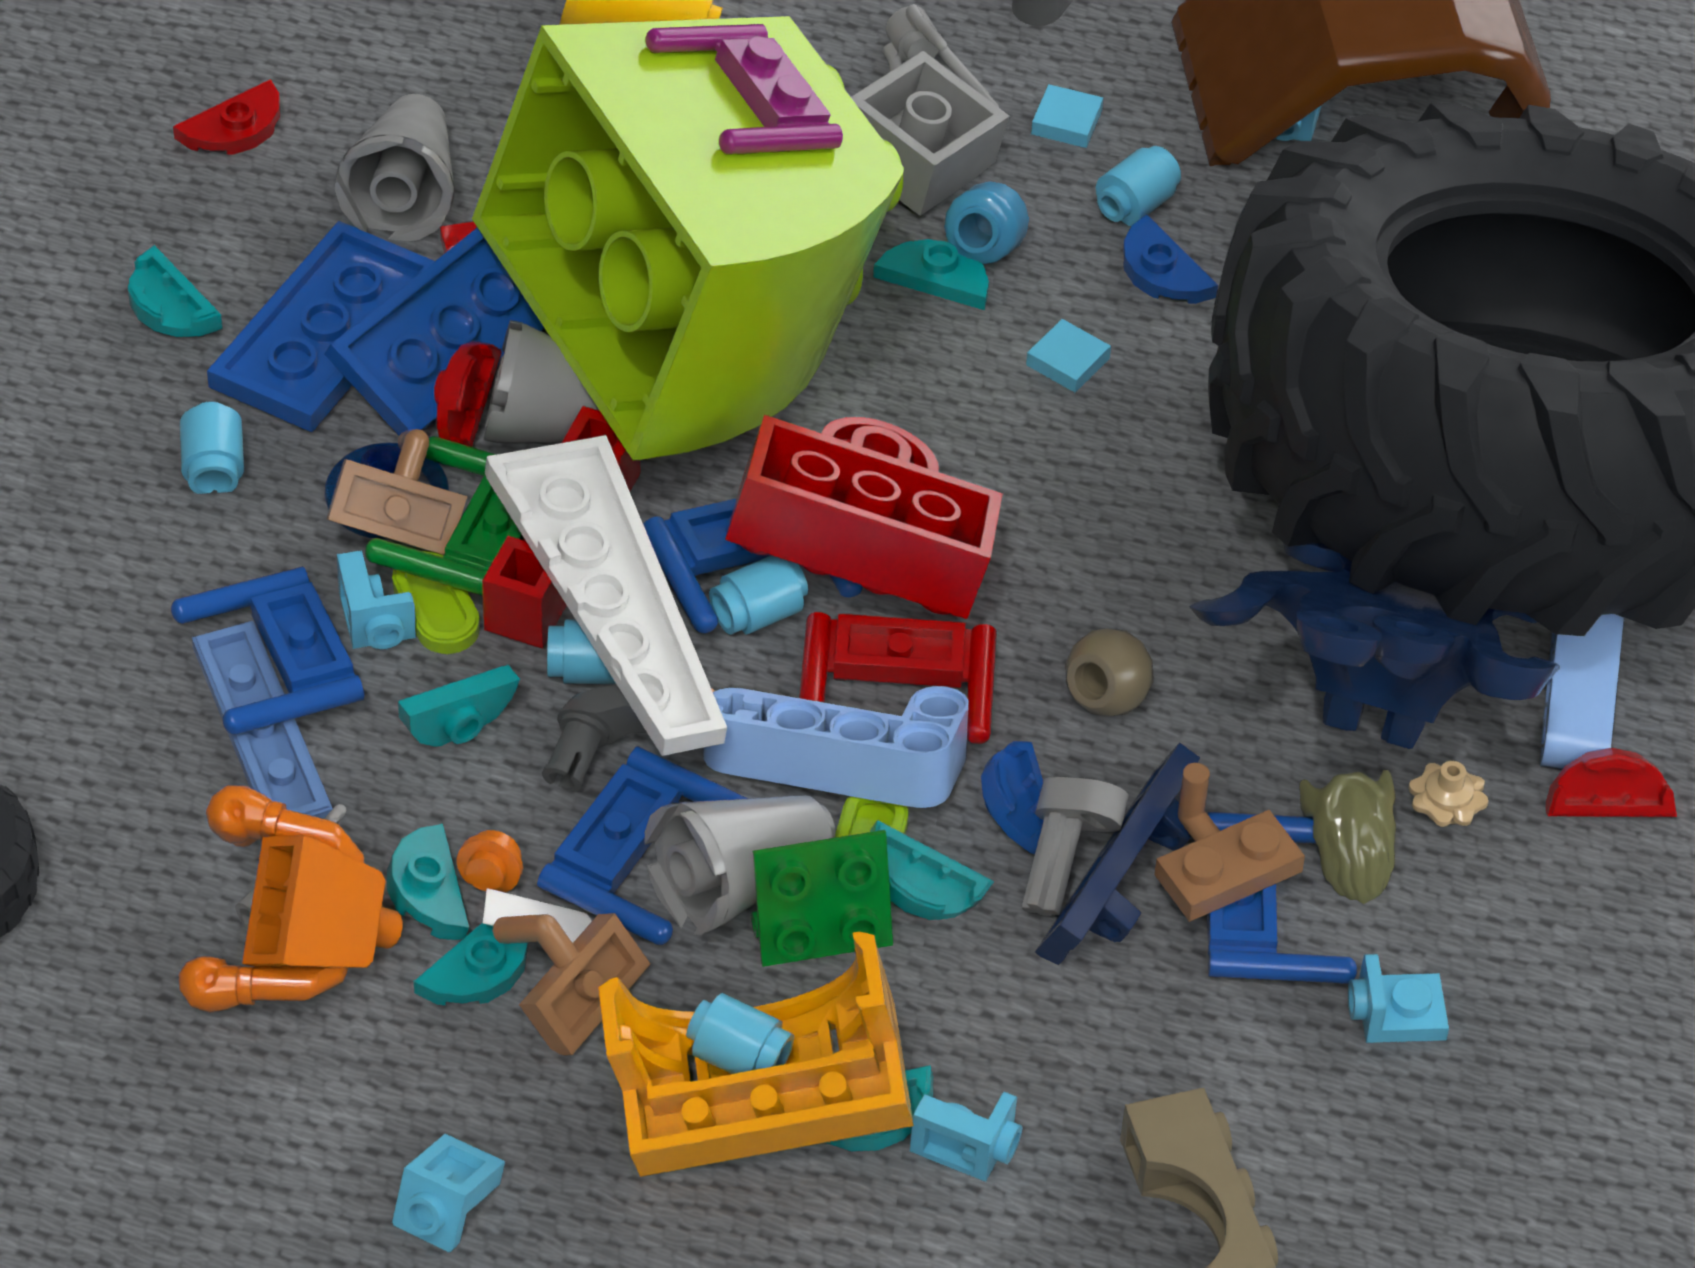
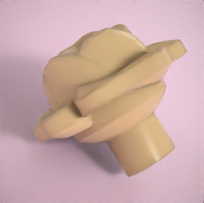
[1409,761,1489,827]

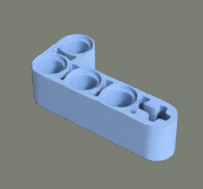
[1540,614,1624,769]
[704,686,969,808]

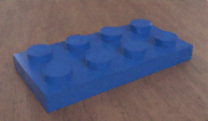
[207,221,434,432]
[324,227,546,436]

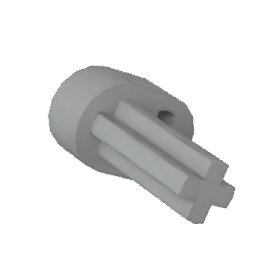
[1021,777,1129,918]

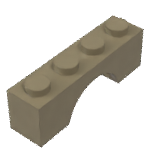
[1120,1087,1278,1268]

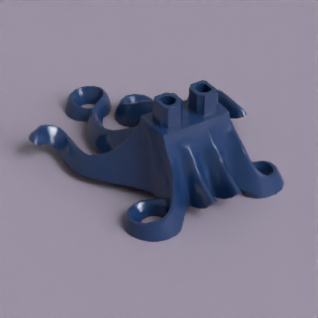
[1189,543,1560,749]

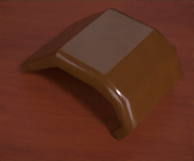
[1171,0,1551,166]

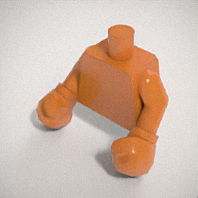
[178,785,403,1013]

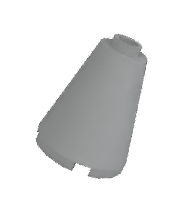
[335,94,454,241]
[483,320,600,443]
[645,795,835,935]

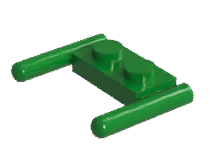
[365,436,525,596]

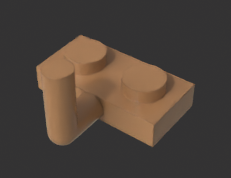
[326,429,467,555]
[1154,763,1305,922]
[493,913,651,1055]

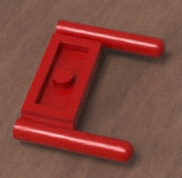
[799,612,997,744]

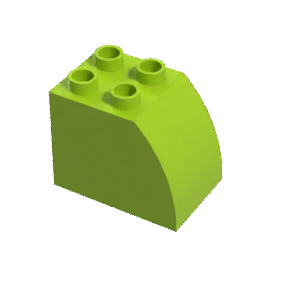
[472,16,904,460]

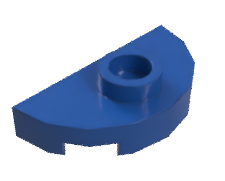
[1123,214,1218,304]
[981,741,1043,854]

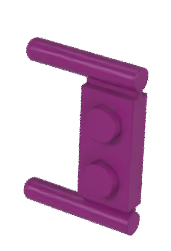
[645,24,843,154]

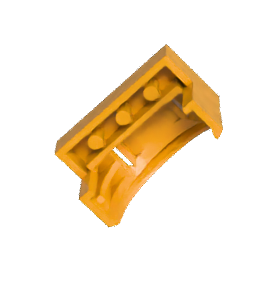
[598,931,914,1177]

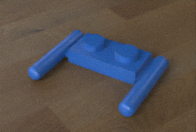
[643,498,863,633]
[171,566,364,735]
[537,746,748,945]
[1207,812,1357,984]

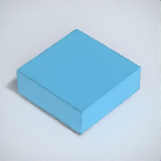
[1031,84,1103,148]
[1026,319,1111,393]

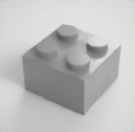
[851,51,1010,216]

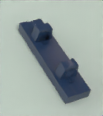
[1035,742,1200,965]

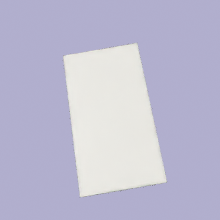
[483,888,592,943]

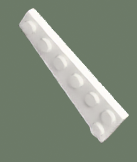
[485,435,727,756]

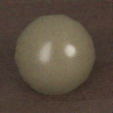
[1065,629,1154,716]

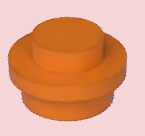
[456,830,523,893]

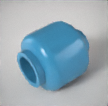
[944,181,1029,265]

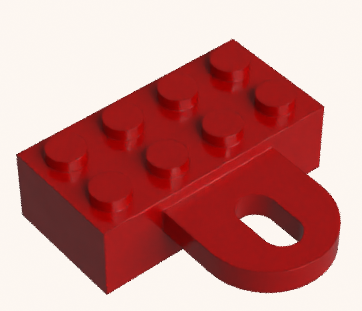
[725,415,1003,619]

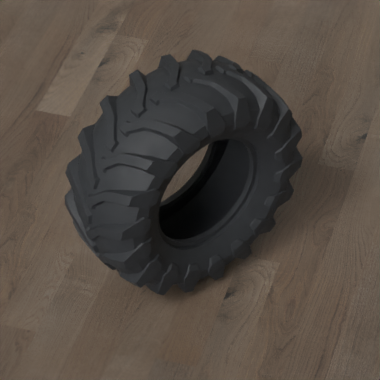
[1208,103,1695,636]

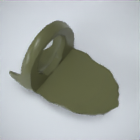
[1299,770,1397,904]

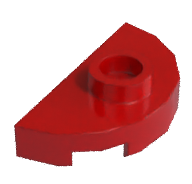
[173,79,280,155]
[434,341,502,447]
[1546,748,1677,817]

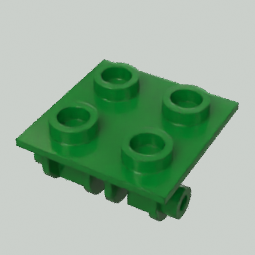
[751,830,893,967]

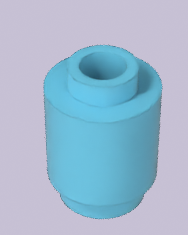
[1096,146,1181,226]
[180,402,244,494]
[709,555,808,635]
[547,619,616,684]
[686,993,795,1074]

